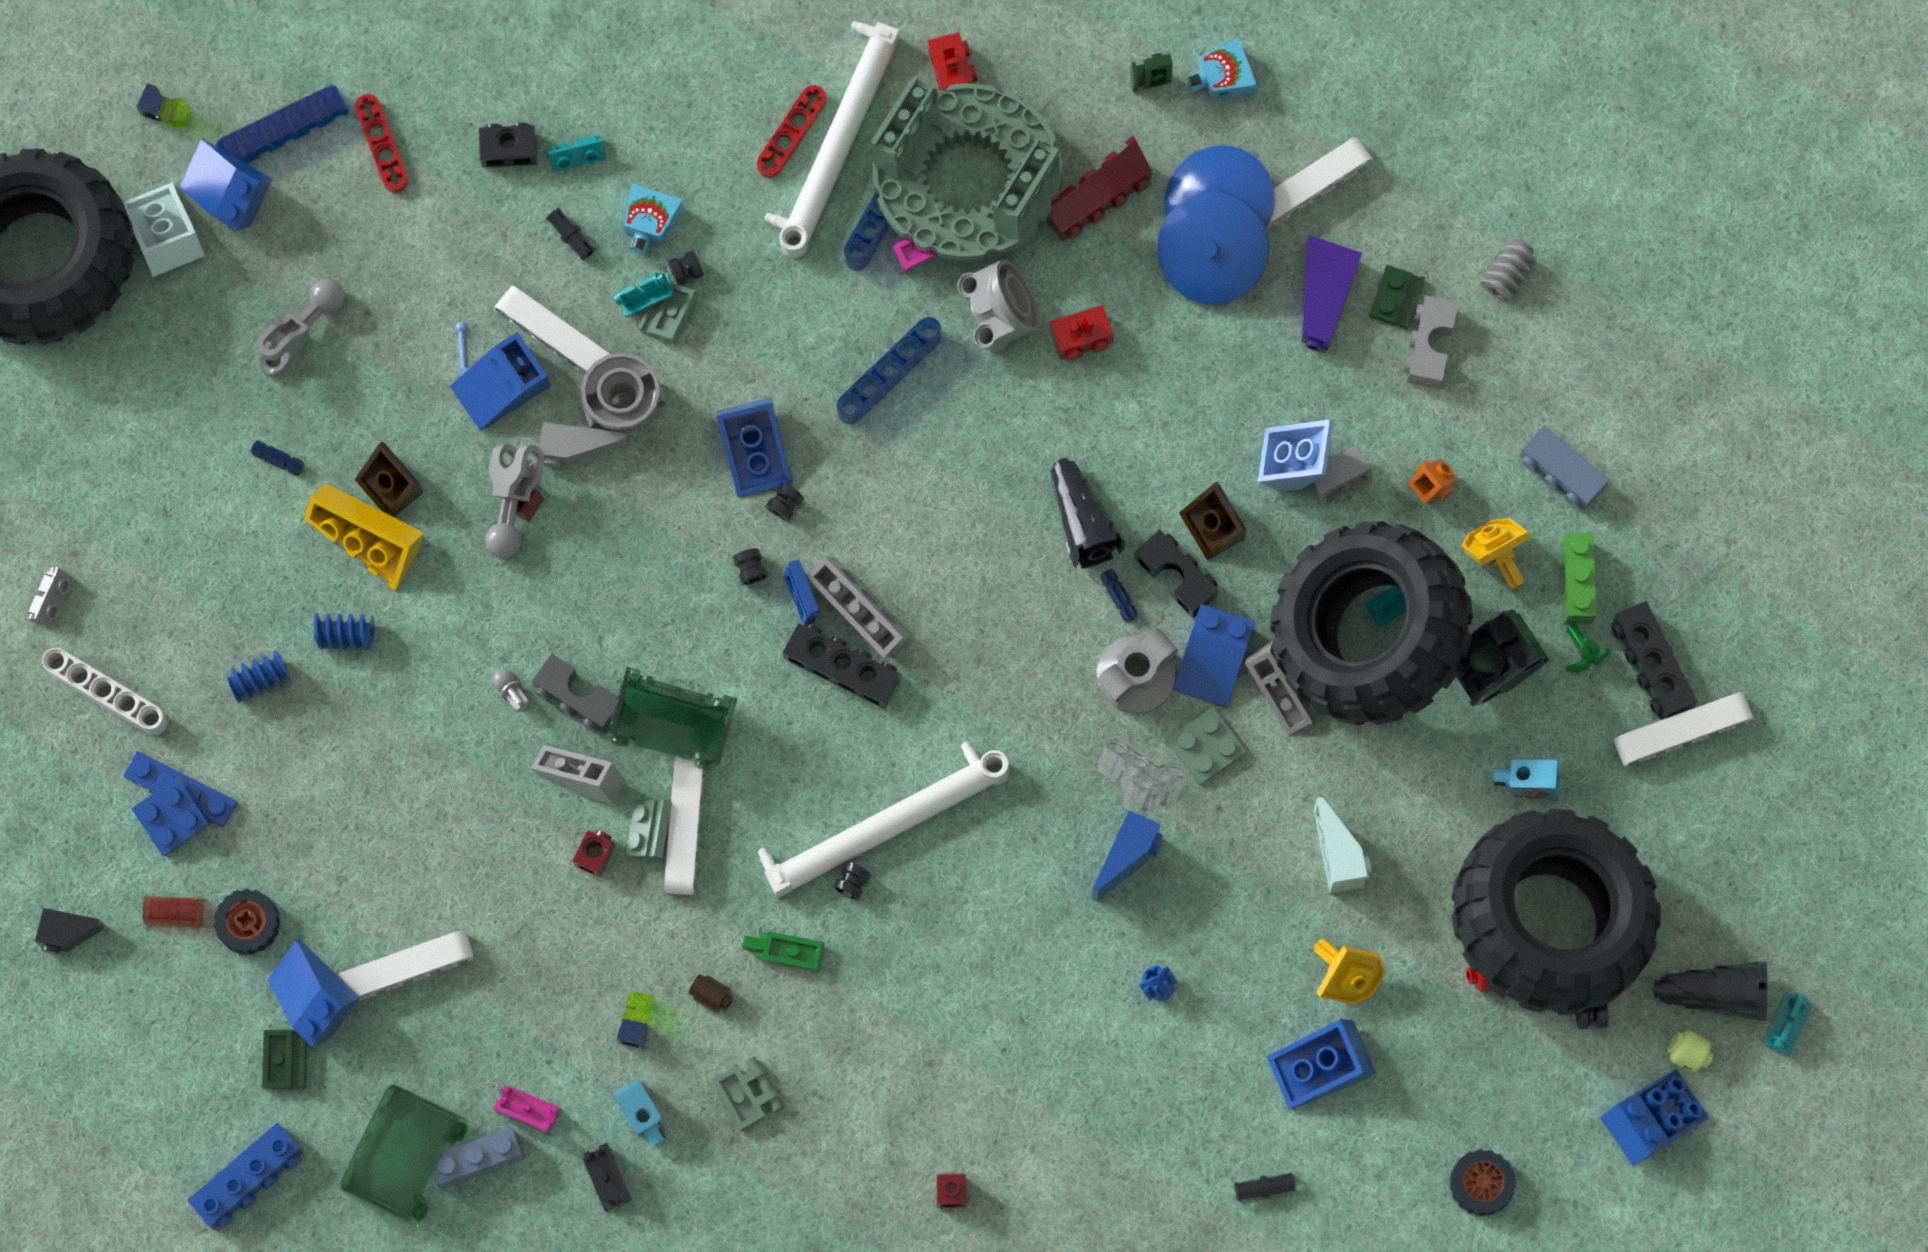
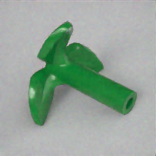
[1565,624,1610,672]

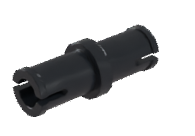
[546,208,596,261]
[1234,1172,1296,1202]

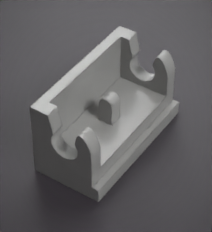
[1310,445,1372,506]

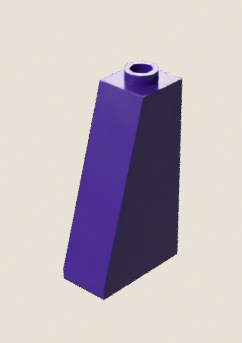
[1301,235,1362,352]

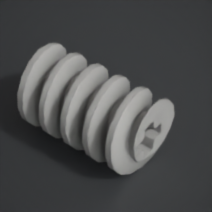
[1480,237,1537,300]

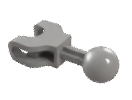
[257,278,345,378]
[485,444,544,559]

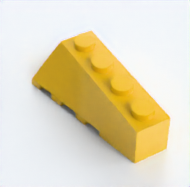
[304,483,424,591]

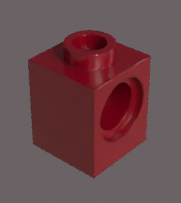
[572,830,615,878]
[937,1174,967,1208]

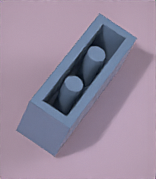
[1520,425,1609,511]
[428,1127,524,1189]

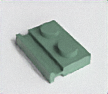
[638,283,699,344]
[625,799,672,859]

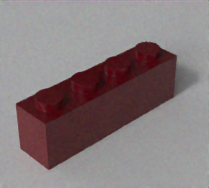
[1046,136,1152,241]

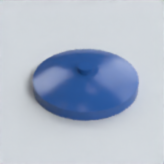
[1164,145,1275,228]
[1157,192,1269,304]

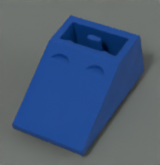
[450,332,551,431]
[1600,1069,1710,1167]

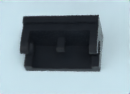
[582,1143,632,1212]

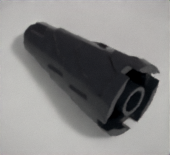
[1050,458,1126,569]
[1654,961,1767,1021]

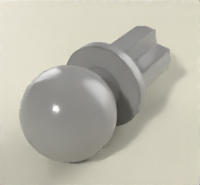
[493,669,530,712]

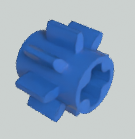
[1139,965,1178,1001]

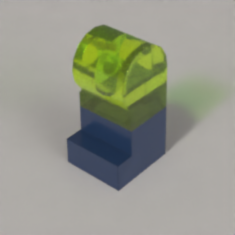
[137,83,192,128]
[617,991,654,1049]

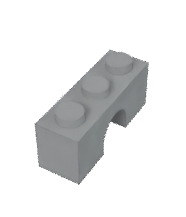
[1404,296,1459,388]

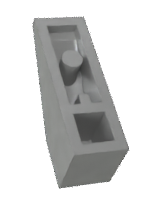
[539,422,629,468]
[1245,640,1313,735]
[531,745,626,804]

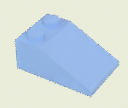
[1258,420,1333,492]

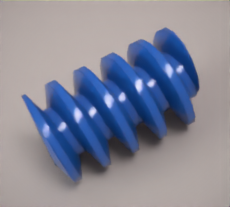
[314,613,375,650]
[227,650,291,703]

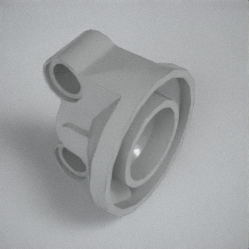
[957,260,1039,352]
[581,352,667,430]
[1096,628,1178,714]

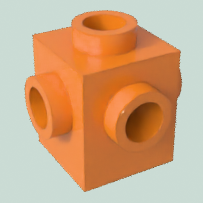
[1407,459,1458,504]

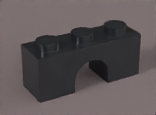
[1134,529,1218,618]

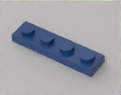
[123,751,238,827]

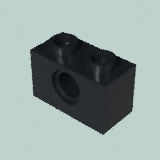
[479,122,537,167]

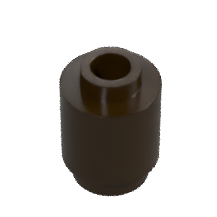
[688,974,734,1014]

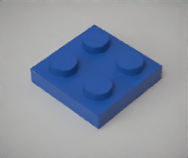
[131,776,212,856]

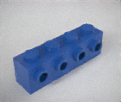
[187,1122,303,1230]

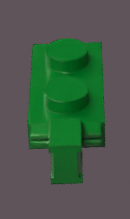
[742,931,825,972]

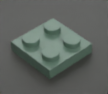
[1166,707,1247,785]

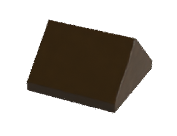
[354,442,424,517]
[1179,482,1247,560]

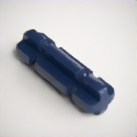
[250,440,304,476]
[1100,569,1138,622]

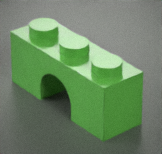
[1562,533,1596,624]

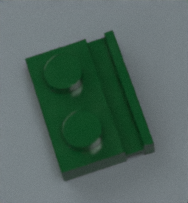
[1130,53,1173,92]
[1369,265,1425,330]
[262,1030,307,1089]

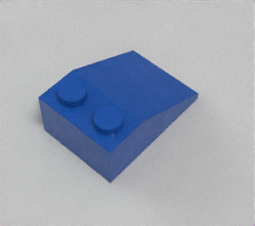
[179,139,272,230]
[717,397,792,497]
[1173,604,1255,708]
[1092,810,1163,901]
[267,939,360,1047]
[1267,1019,1376,1110]

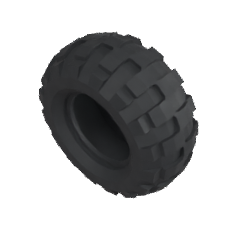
[0,149,135,345]
[1270,521,1473,726]
[1451,808,1661,1015]

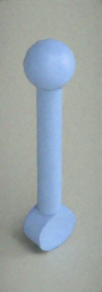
[455,322,468,376]

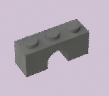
[532,653,624,733]

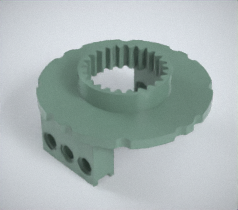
[871,75,1062,261]

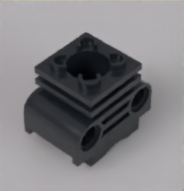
[1455,609,1550,707]

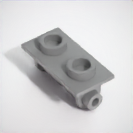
[27,567,73,628]

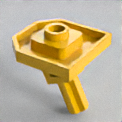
[1461,518,1531,589]
[1314,938,1386,1005]

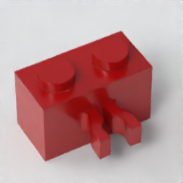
[927,32,978,91]
[1050,305,1114,361]

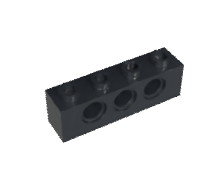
[1611,601,1697,720]
[783,623,900,709]

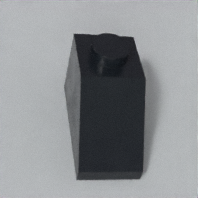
[35,908,104,955]

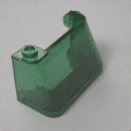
[607,667,738,771]
[341,1084,469,1227]

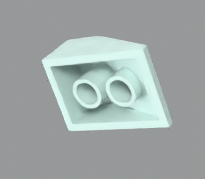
[123,183,204,277]
[1314,797,1371,893]

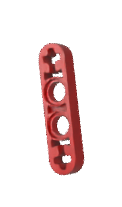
[757,85,826,178]
[355,94,408,193]

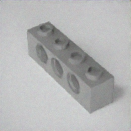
[806,556,912,658]

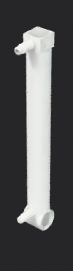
[765,21,900,258]
[758,742,1009,899]

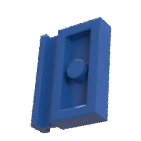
[784,559,819,626]

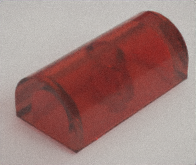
[143,896,205,928]

